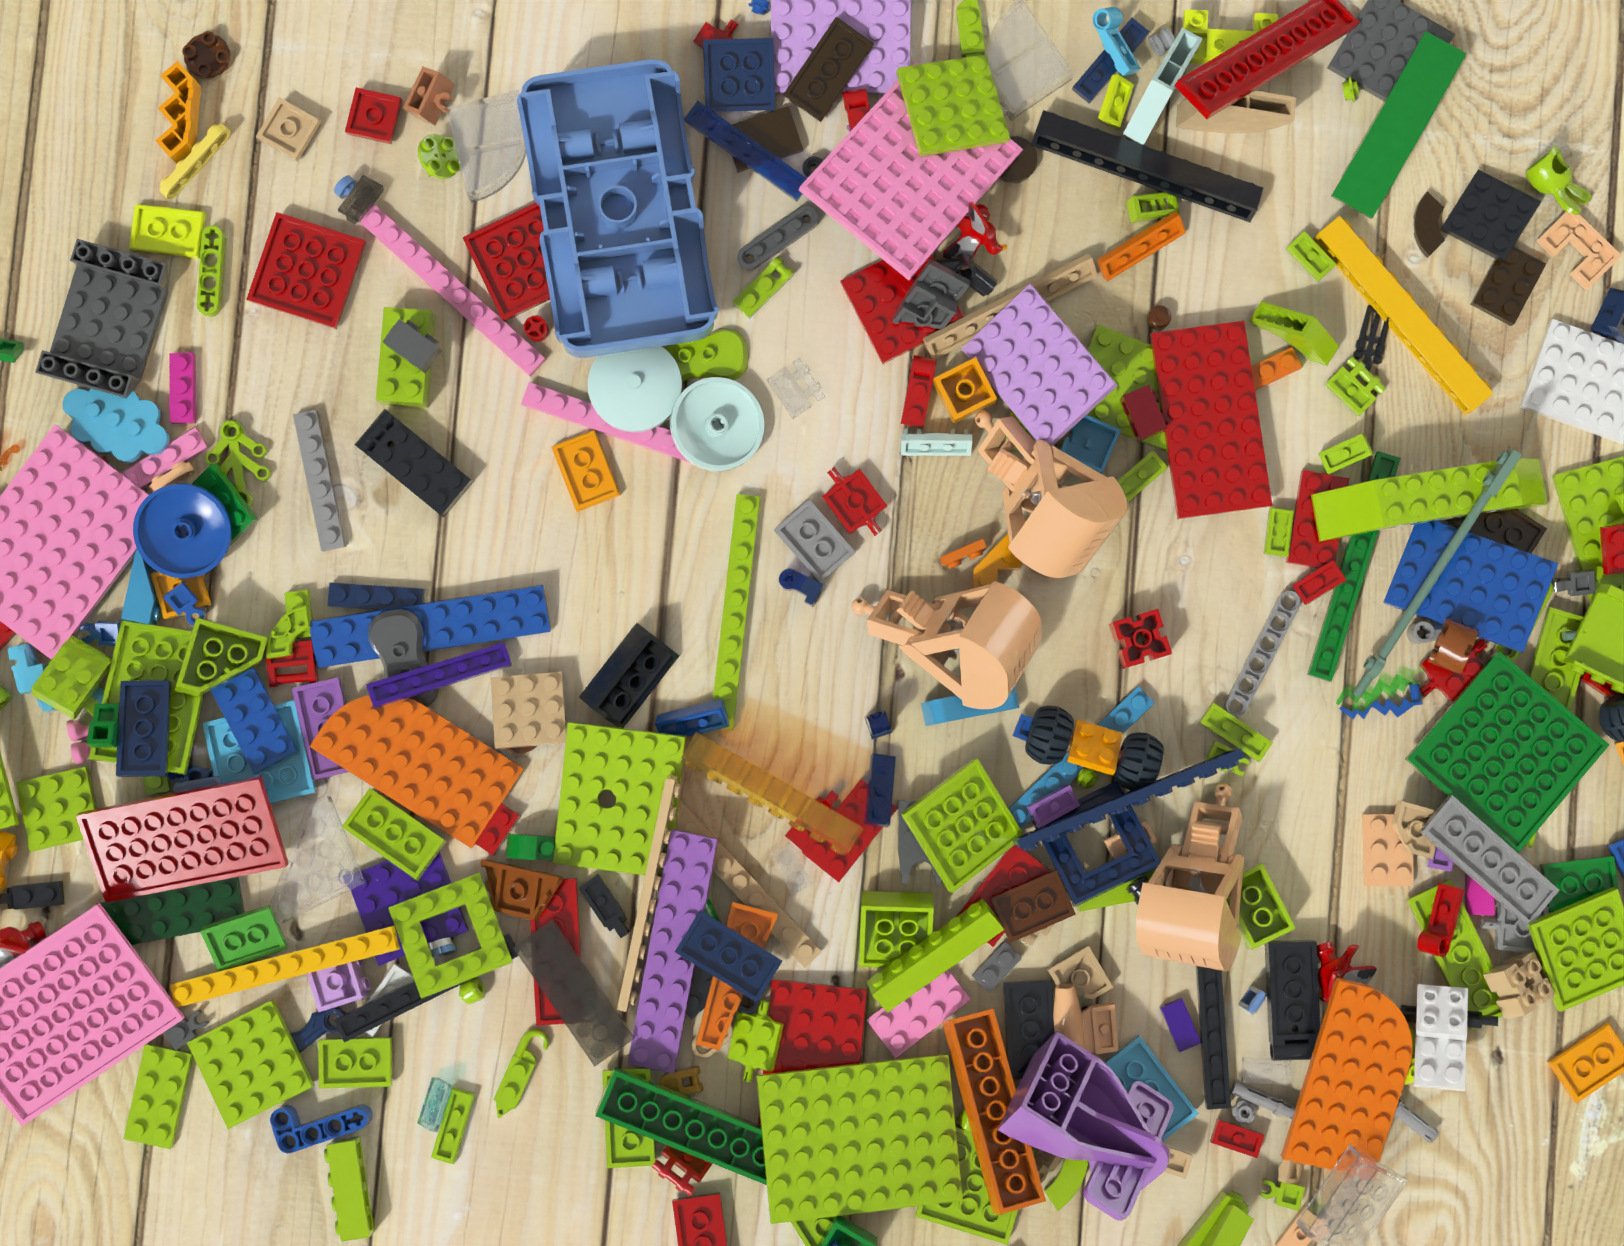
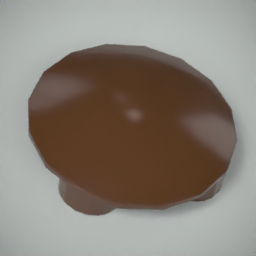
[182,31,231,78]

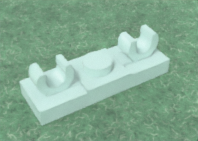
[901,429,972,456]

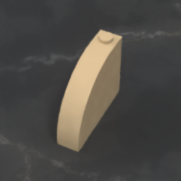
[1176,90,1296,133]

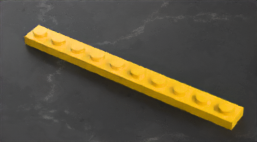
[170,925,400,1007]

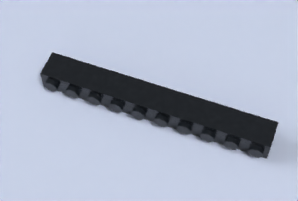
[1031,110,1264,223]

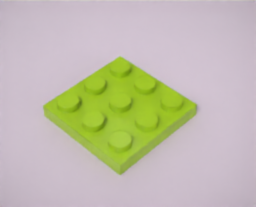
[16,767,97,852]

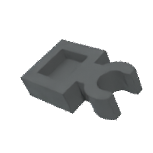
[163,1010,209,1050]

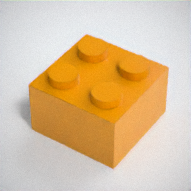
[932,357,997,424]

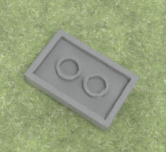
[774,499,856,583]

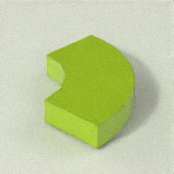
[266,605,311,659]

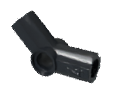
[928,253,997,297]

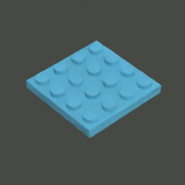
[202,700,317,804]
[1104,1035,1199,1141]

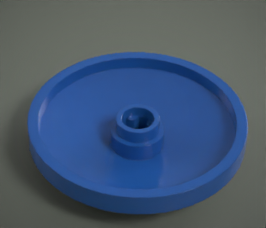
[133,483,232,578]

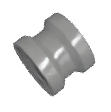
[1148,27,1175,57]

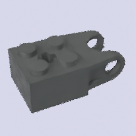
[897,801,942,885]

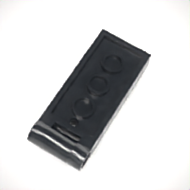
[354,409,474,517]
[1264,940,1320,1061]

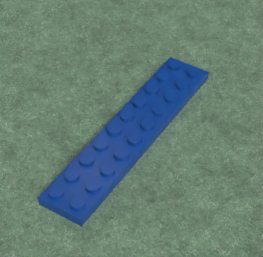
[310,584,551,668]

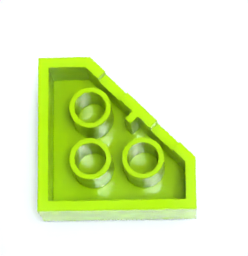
[175,618,268,697]

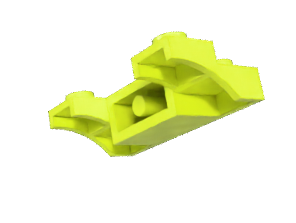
[1183,9,1278,64]

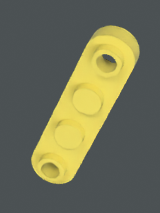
[160,124,231,199]

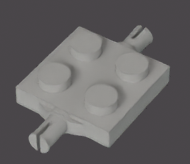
[1480,902,1549,954]

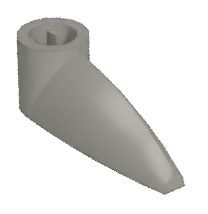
[1407,621,1445,644]

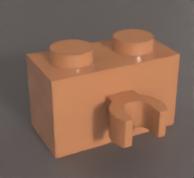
[403,66,455,126]

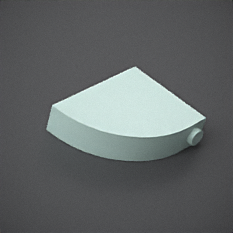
[1123,28,1203,145]

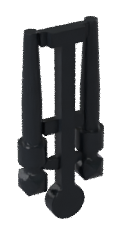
[1353,305,1389,371]

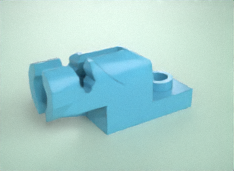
[7,644,58,712]

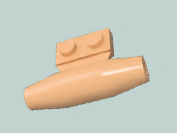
[1053,984,1119,1054]

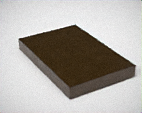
[723,106,803,173]

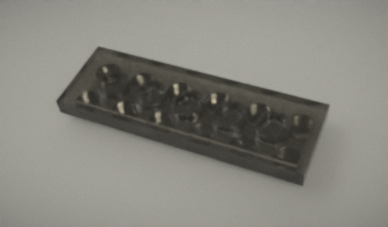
[513,919,635,1067]

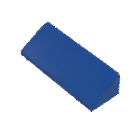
[655,699,729,737]

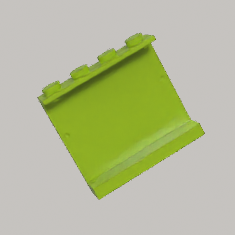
[1563,583,1624,694]

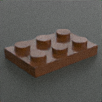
[990,870,1076,943]

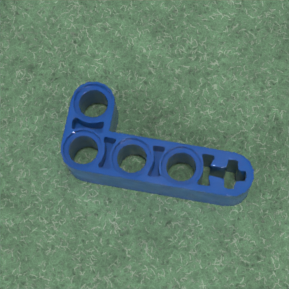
[270,1104,373,1154]

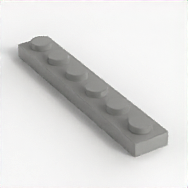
[293,410,346,552]

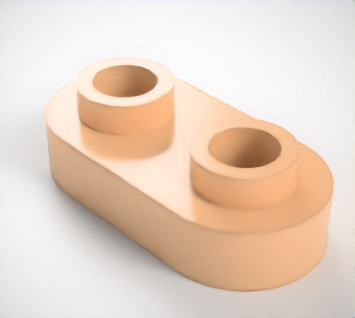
[149,461,195,492]

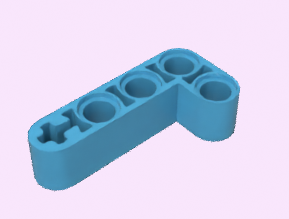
[921,686,1020,726]

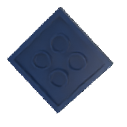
[703,38,775,112]

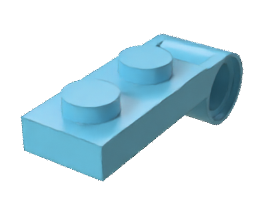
[1093,7,1141,76]

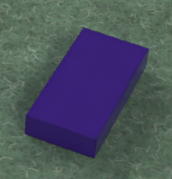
[1159,998,1201,1052]

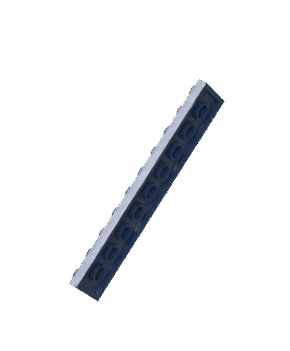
[1012,748,1245,851]

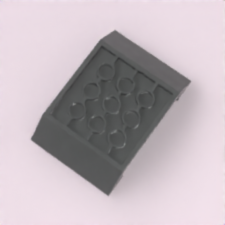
[35,239,168,399]

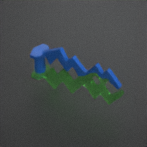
[1336,674,1423,720]

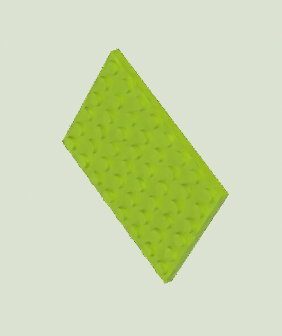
[756,1053,963,1224]

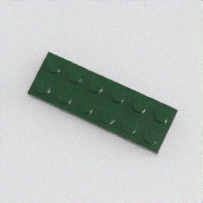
[96,877,245,945]

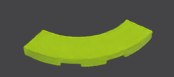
[1043,1158,1088,1211]

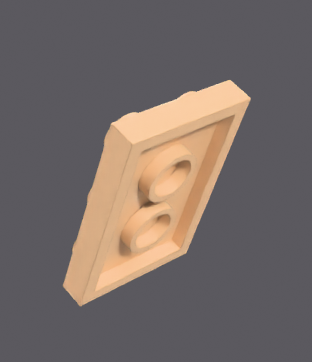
[1362,814,1414,886]

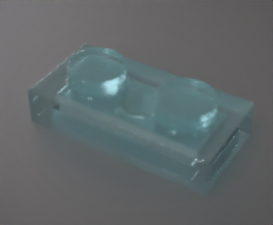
[417,1077,453,1132]

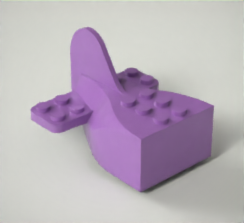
[997,1031,1174,1221]

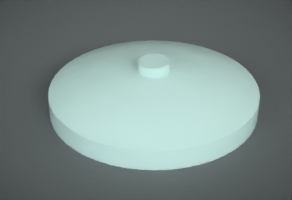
[588,346,682,432]
[670,377,764,472]

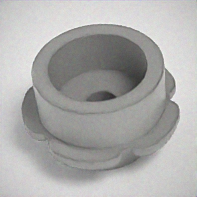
[1232,1100,1256,1124]

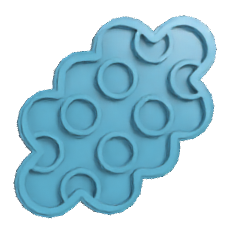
[62,389,170,463]

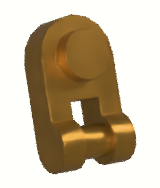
[659,1066,704,1095]

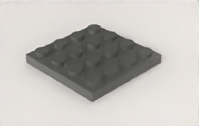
[1327,0,1455,101]

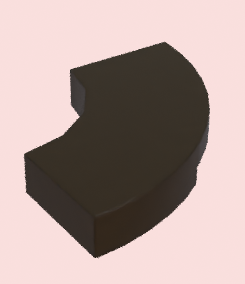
[1413,191,1445,258]

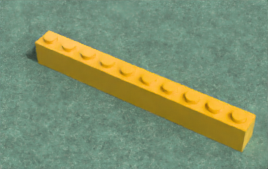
[1313,216,1494,415]

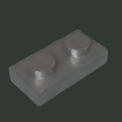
[972,941,1022,993]

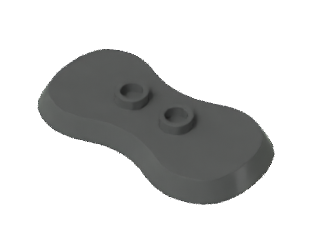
[368,609,439,707]

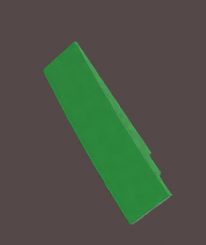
[1331,31,1467,219]

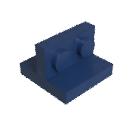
[1591,288,1624,344]

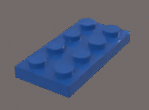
[211,668,299,774]

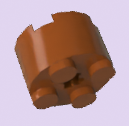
[1428,618,1479,674]

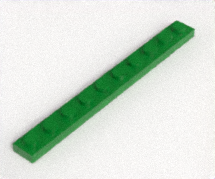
[1307,451,1401,682]

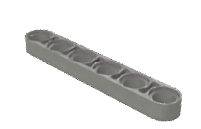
[1224,591,1301,717]

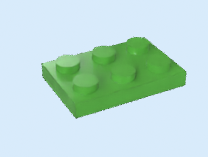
[200,905,288,972]

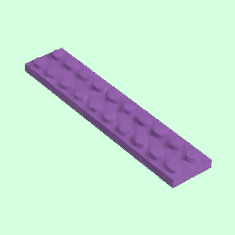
[627,829,719,1074]

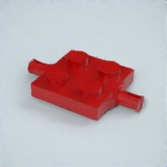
[822,467,888,536]
[1419,639,1488,701]

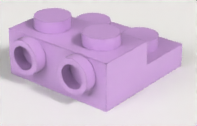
[307,959,371,1012]

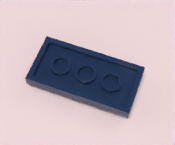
[116,680,172,777]
[674,910,782,1003]

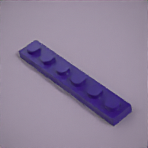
[366,642,512,709]

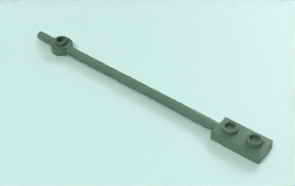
[1352,447,1522,698]

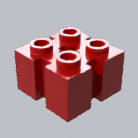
[1109,609,1172,669]

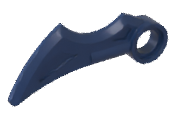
[290,1007,346,1053]

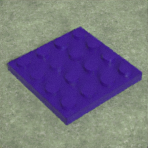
[346,851,469,966]

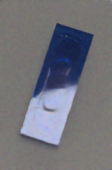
[865,753,896,828]

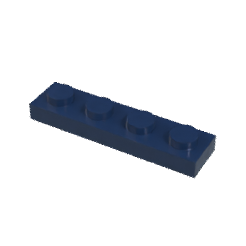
[1072,18,1150,104]
[327,583,425,610]

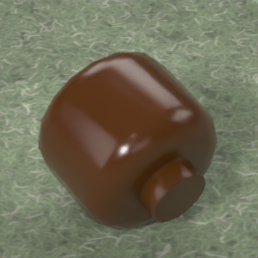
[1147,305,1171,330]

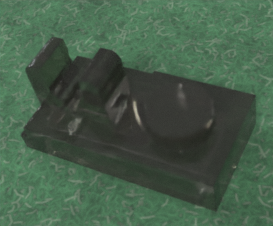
[338,175,384,225]

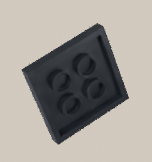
[1441,169,1542,263]

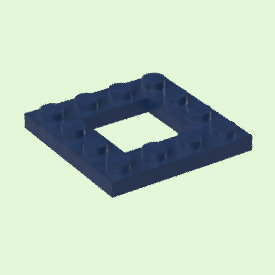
[1032,781,1161,907]

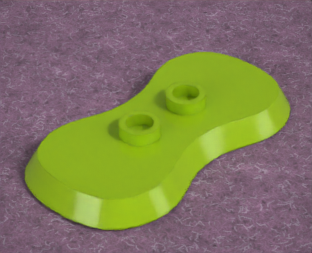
[662,328,748,382]

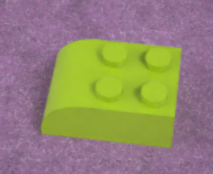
[31,636,112,720]
[1226,863,1296,950]

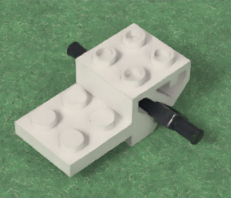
[1399,984,1498,1091]

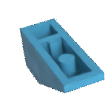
[121,550,162,626]

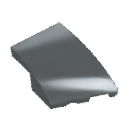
[892,258,970,329]

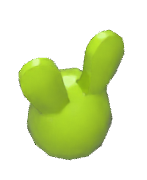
[1525,145,1592,215]

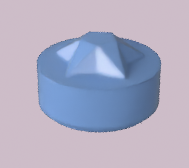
[334,175,357,199]

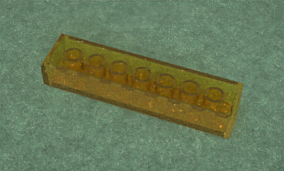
[682,732,865,855]

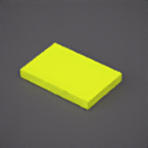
[129,204,206,259]

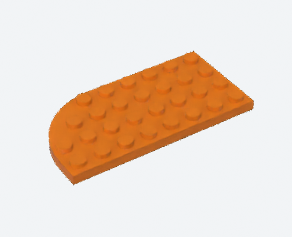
[309,695,524,849]
[1281,978,1412,1178]

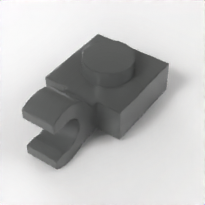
[1551,568,1595,596]

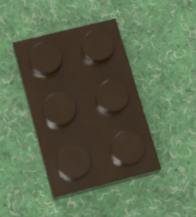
[1470,247,1546,326]

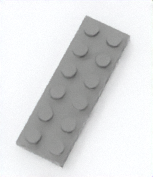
[1419,795,1559,926]

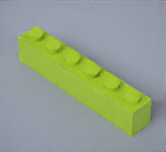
[866,898,1004,1012]

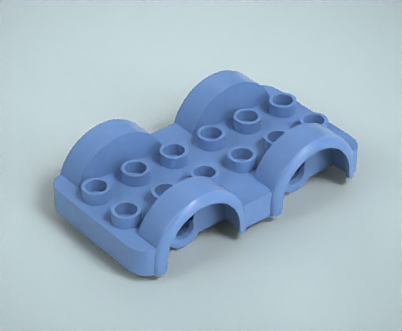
[517,59,719,358]

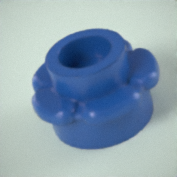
[748,0,770,15]

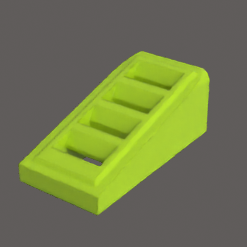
[1126,192,1180,223]

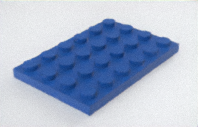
[1384,521,1559,653]

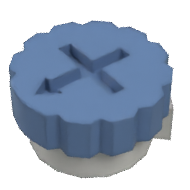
[428,937,457,958]

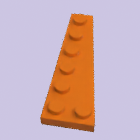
[695,902,778,1050]

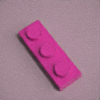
[169,353,196,424]

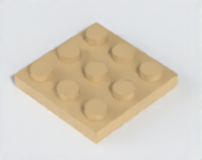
[491,672,567,749]

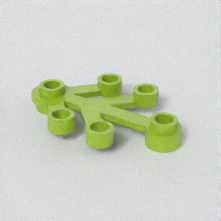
[205,420,271,507]

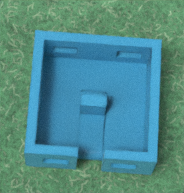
[1060,415,1121,474]

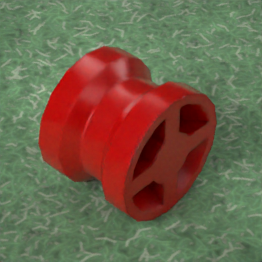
[524,315,549,342]

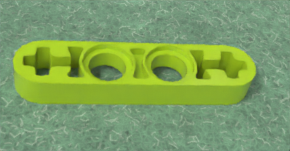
[197,225,226,317]

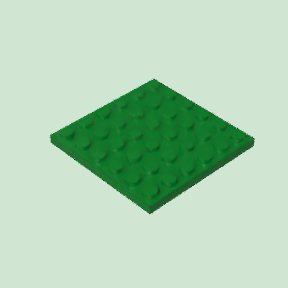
[1405,651,1609,853]

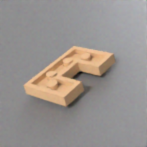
[1536,211,1622,290]

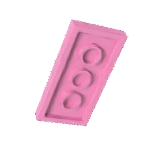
[866,970,971,1058]

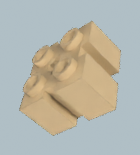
[1483,951,1555,1019]

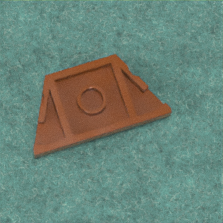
[481,859,563,920]

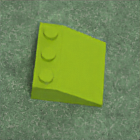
[859,891,934,968]

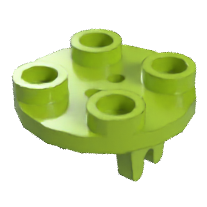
[418,134,461,179]

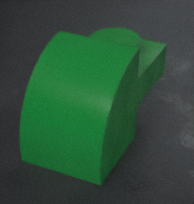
[87,703,119,748]
[506,833,556,860]

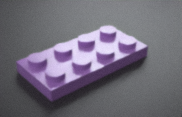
[292,677,349,780]

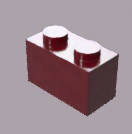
[1120,385,1168,442]

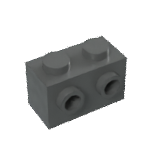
[382,319,442,373]

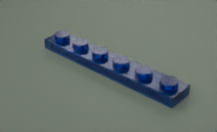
[684,100,807,202]

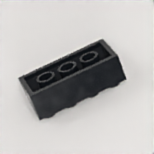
[579,623,680,728]

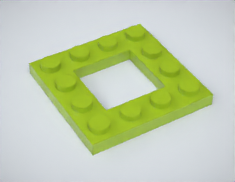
[389,872,513,999]

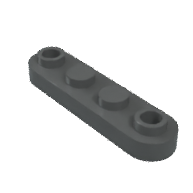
[738,206,818,270]

